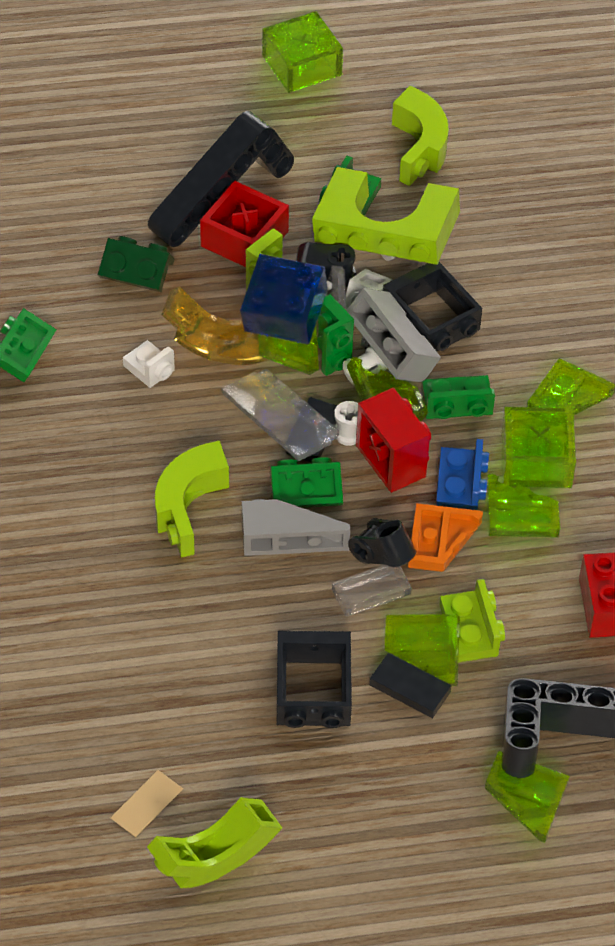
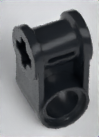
[293,242,357,287]
[348,518,417,567]

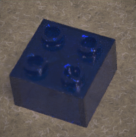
[240,254,328,344]

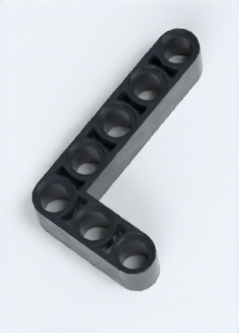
[148,111,294,247]
[501,678,615,778]

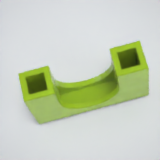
[312,167,460,265]

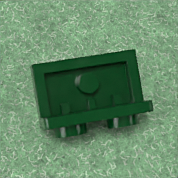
[97,236,175,292]

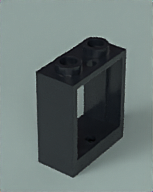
[383,262,483,352]
[277,631,352,728]

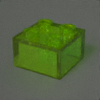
[262,11,343,93]
[501,407,576,488]

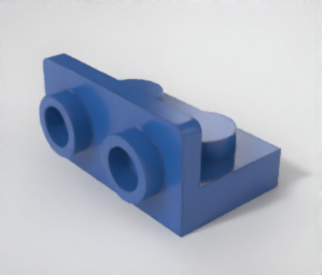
[436,439,489,510]

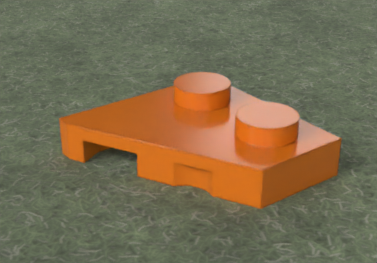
[408,503,483,572]

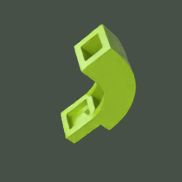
[392,86,449,186]
[155,441,229,558]
[147,797,283,888]

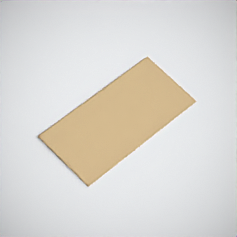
[111,770,183,837]

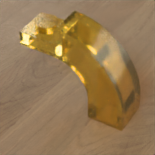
[161,286,282,365]

